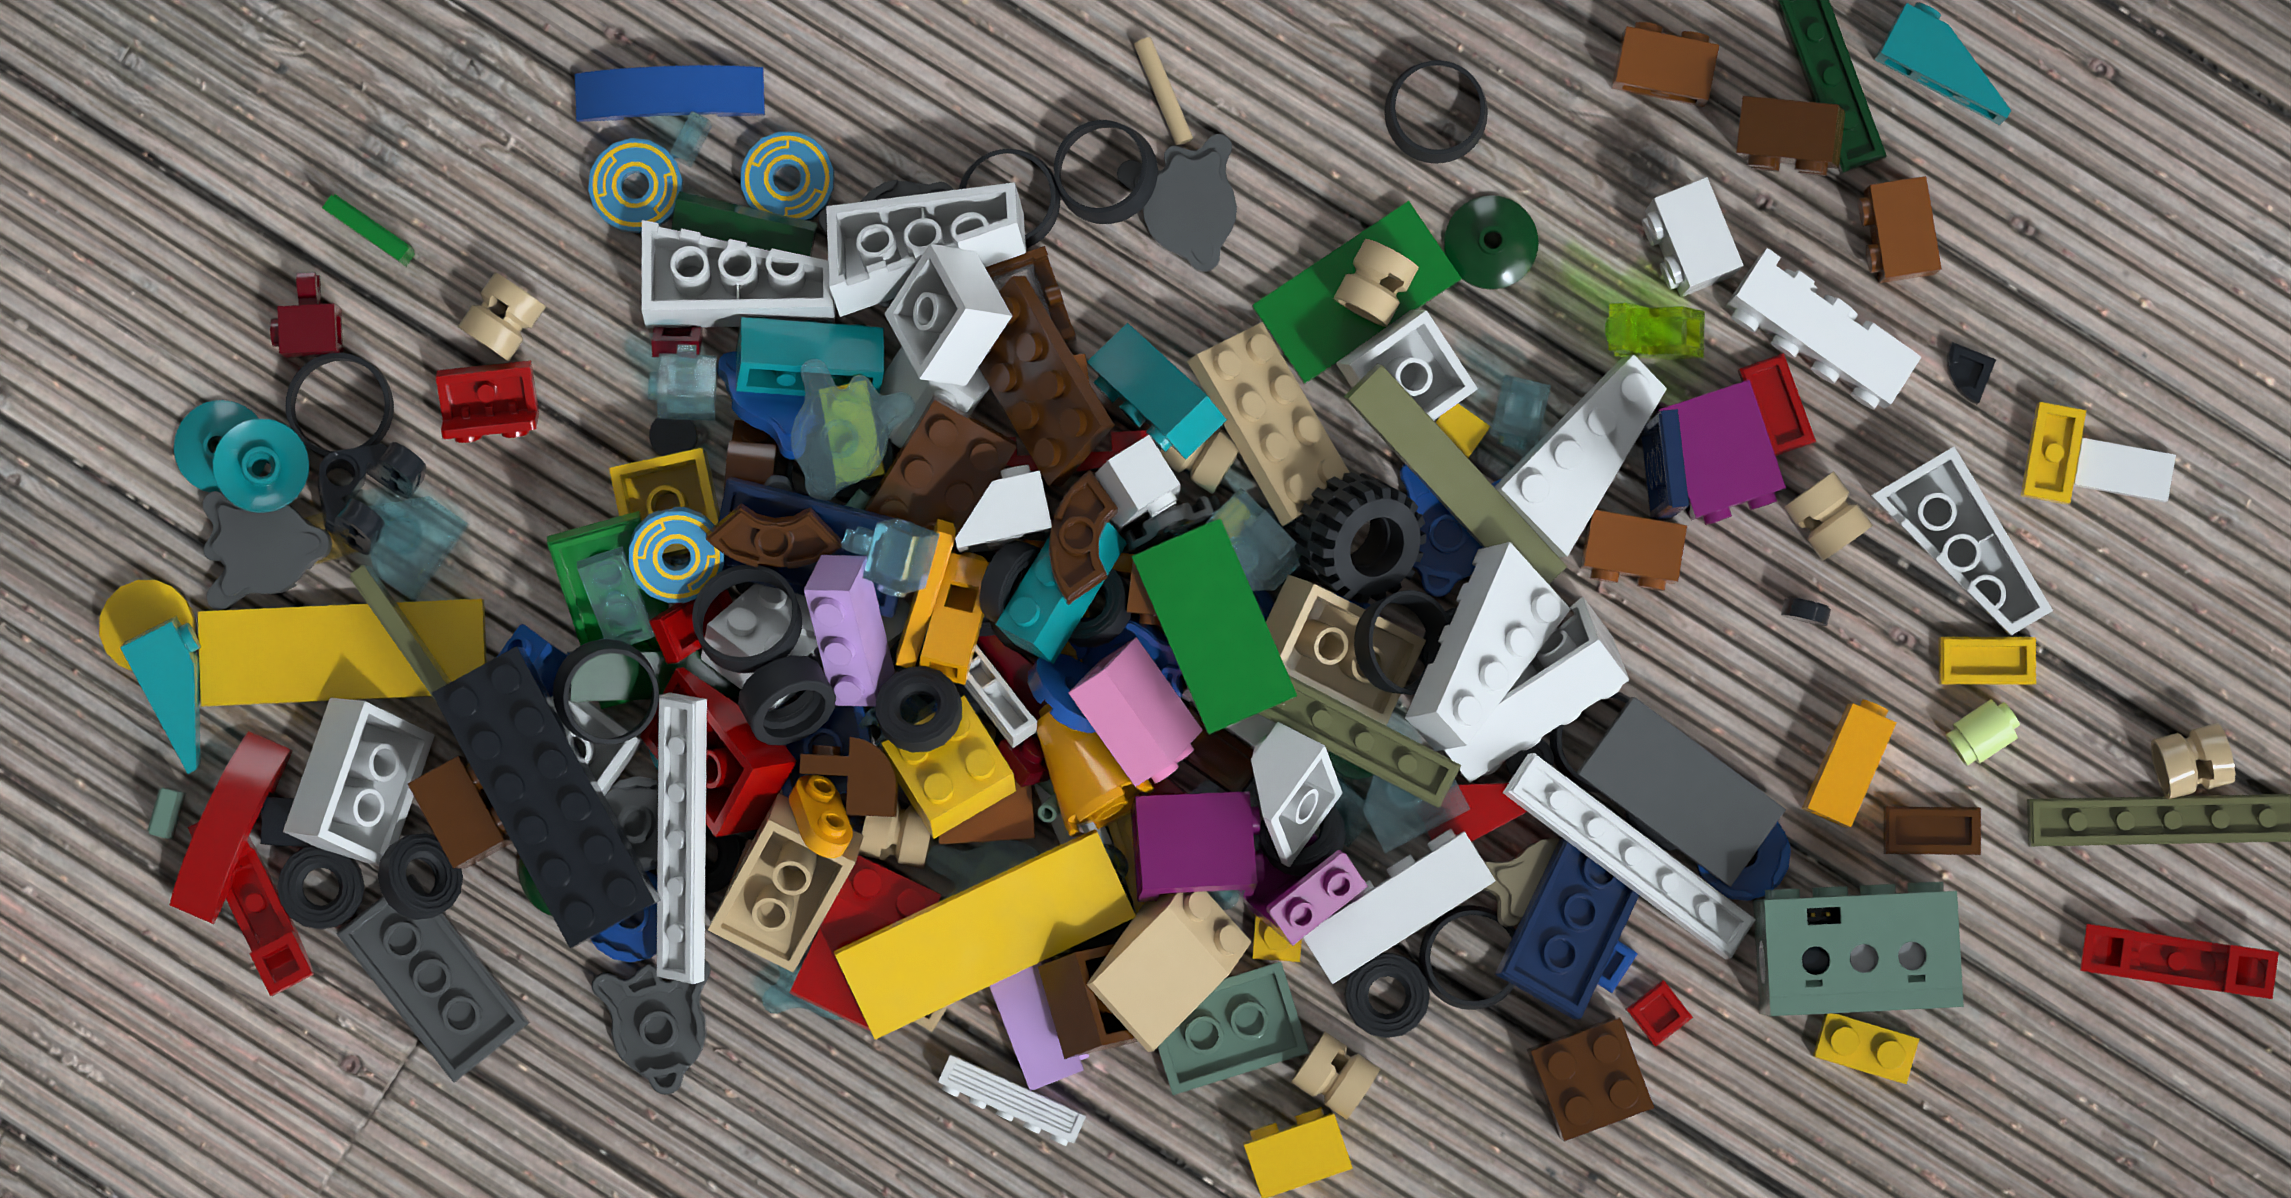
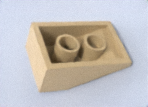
[1266,575,1426,726]
[708,793,864,973]
[1086,891,1251,1052]

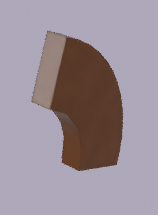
[1049,470,1118,605]
[705,503,843,569]

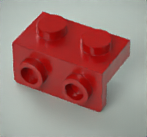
[436,360,539,443]

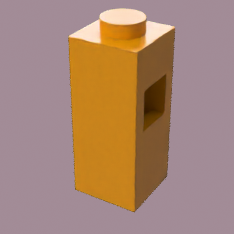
[919,552,990,685]
[1801,699,1897,828]

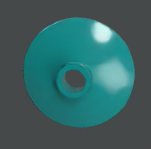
[174,400,266,493]
[213,419,309,513]

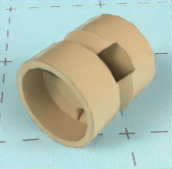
[1334,239,1419,327]
[458,272,546,361]
[1160,428,1239,494]
[1784,472,1873,561]
[2151,723,2235,799]
[859,801,932,869]
[1291,1031,1380,1120]

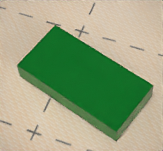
[322,194,415,267]

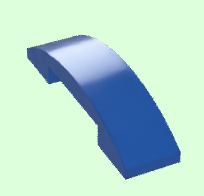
[575,65,765,122]

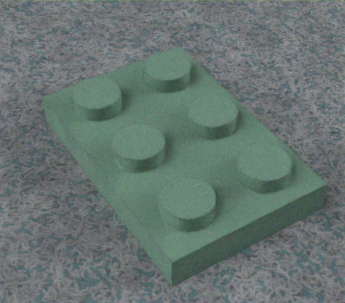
[1158,961,1310,1095]

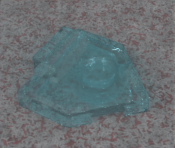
[1207,488,1303,591]
[369,496,470,601]
[1362,775,1470,853]

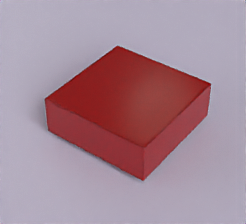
[1625,980,1693,1047]

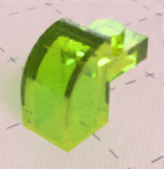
[1605,303,1705,360]

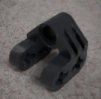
[318,442,427,555]

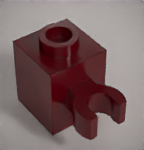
[270,272,343,358]

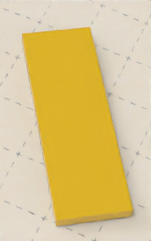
[198,599,487,707]
[834,829,1136,1040]

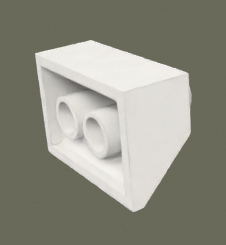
[955,465,1052,554]
[283,698,435,867]

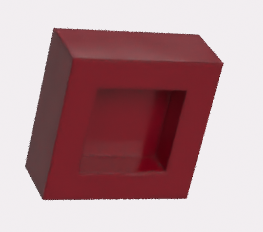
[651,326,703,362]
[997,733,1051,787]

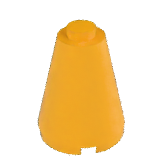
[1037,704,1153,837]

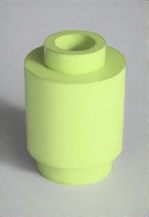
[1946,699,2020,766]

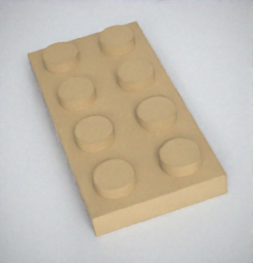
[1187,322,1349,526]

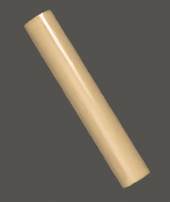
[1134,37,1193,146]

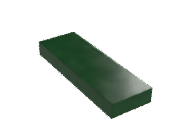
[671,191,818,257]

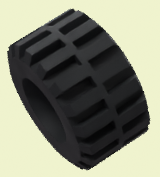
[1294,472,1426,603]

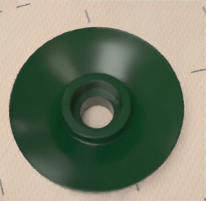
[1444,195,1539,290]

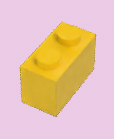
[1243,1107,1353,1198]

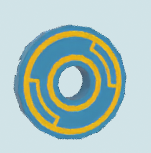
[741,132,834,221]
[588,138,684,234]
[629,507,724,603]

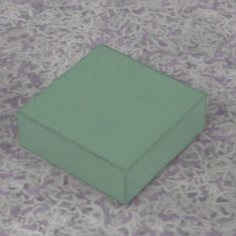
[147,788,186,839]

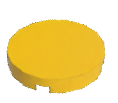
[99,580,196,671]

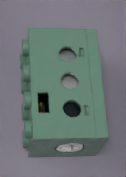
[1753,882,1964,1016]

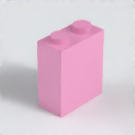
[1068,637,1202,787]

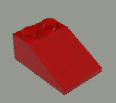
[640,667,797,837]
[789,855,941,1031]

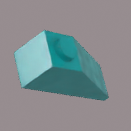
[1874,2,2011,125]
[120,616,201,774]

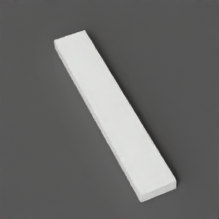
[657,693,707,984]
[1503,753,1756,959]

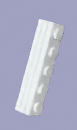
[925,621,1037,748]
[938,1054,1086,1146]

